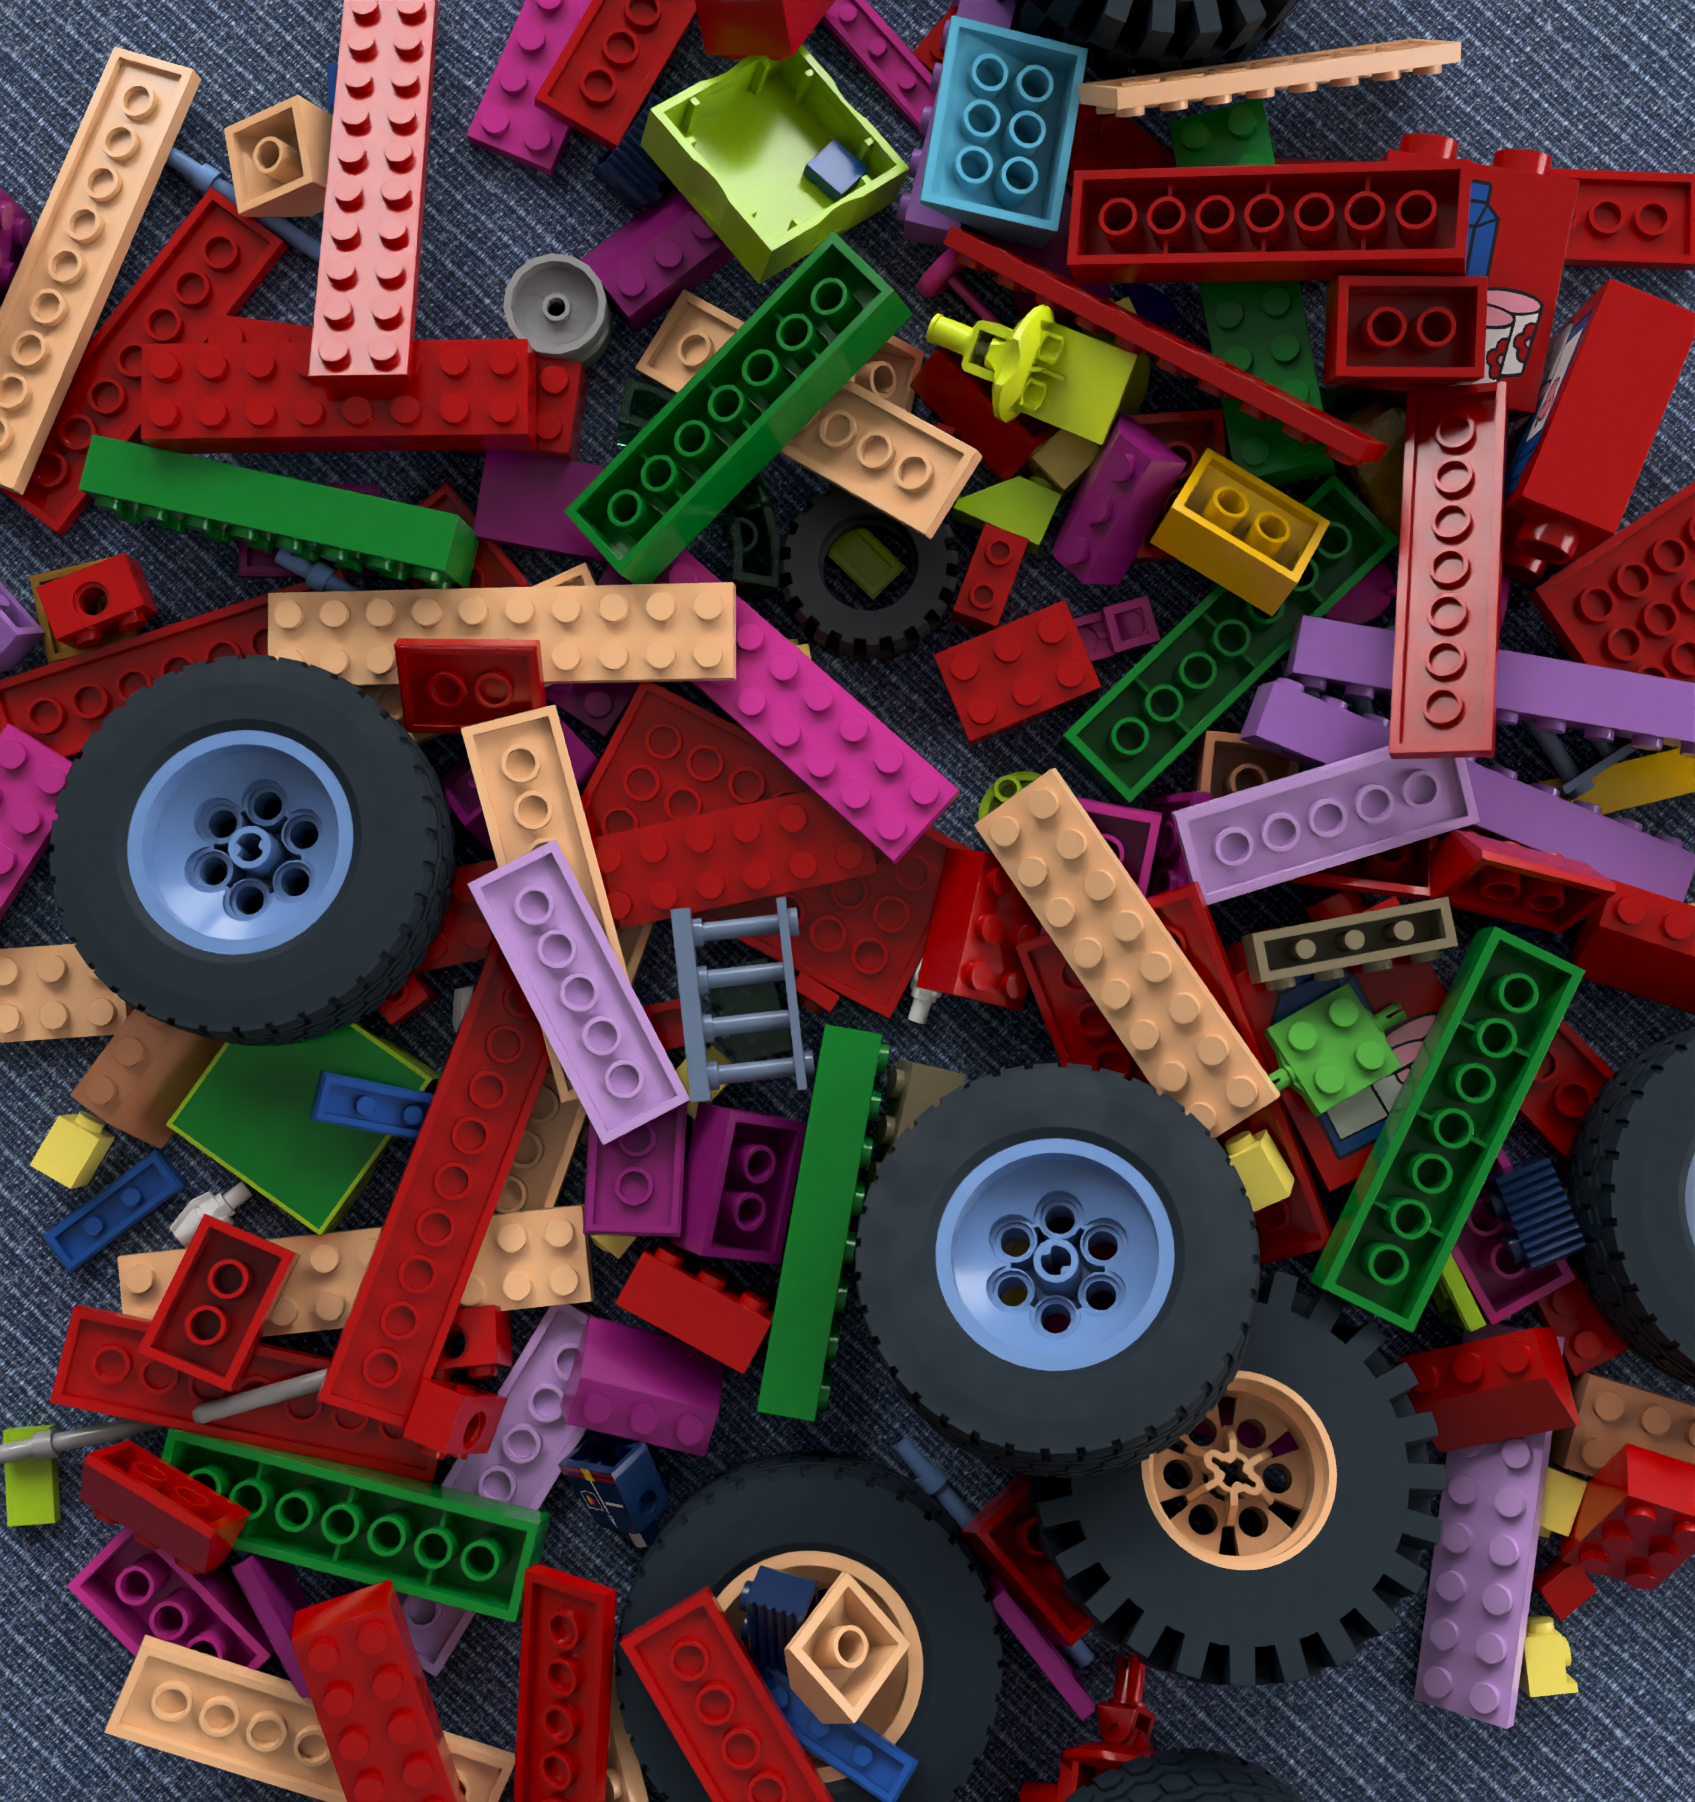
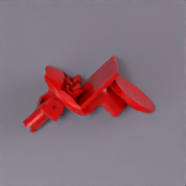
[1019,1654,1156,1802]

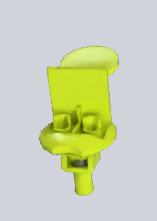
[926,304,1150,445]

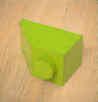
[952,476,1062,555]

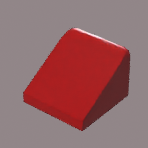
[1532,1555,1597,1621]

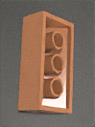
[70,1008,225,1149]

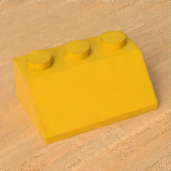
[1150,447,1330,617]

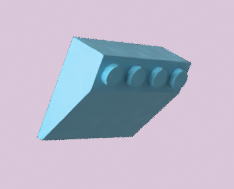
[919,15,1088,249]

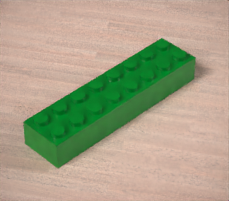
[1169,98,1336,488]
[564,231,913,584]
[79,434,480,589]
[1058,474,1400,806]
[1309,926,1585,1333]
[757,1024,890,1422]
[161,1428,552,1623]

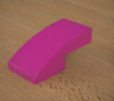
[1073,595,1160,663]

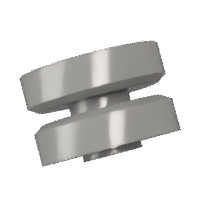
[503,253,614,369]

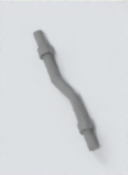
[0,1418,165,1464]

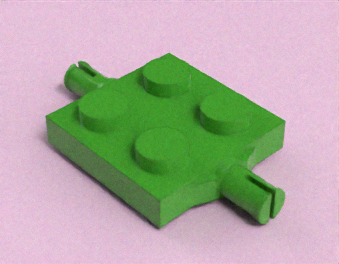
[1262,983,1407,1118]

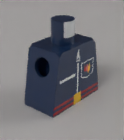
[558,1434,670,1548]

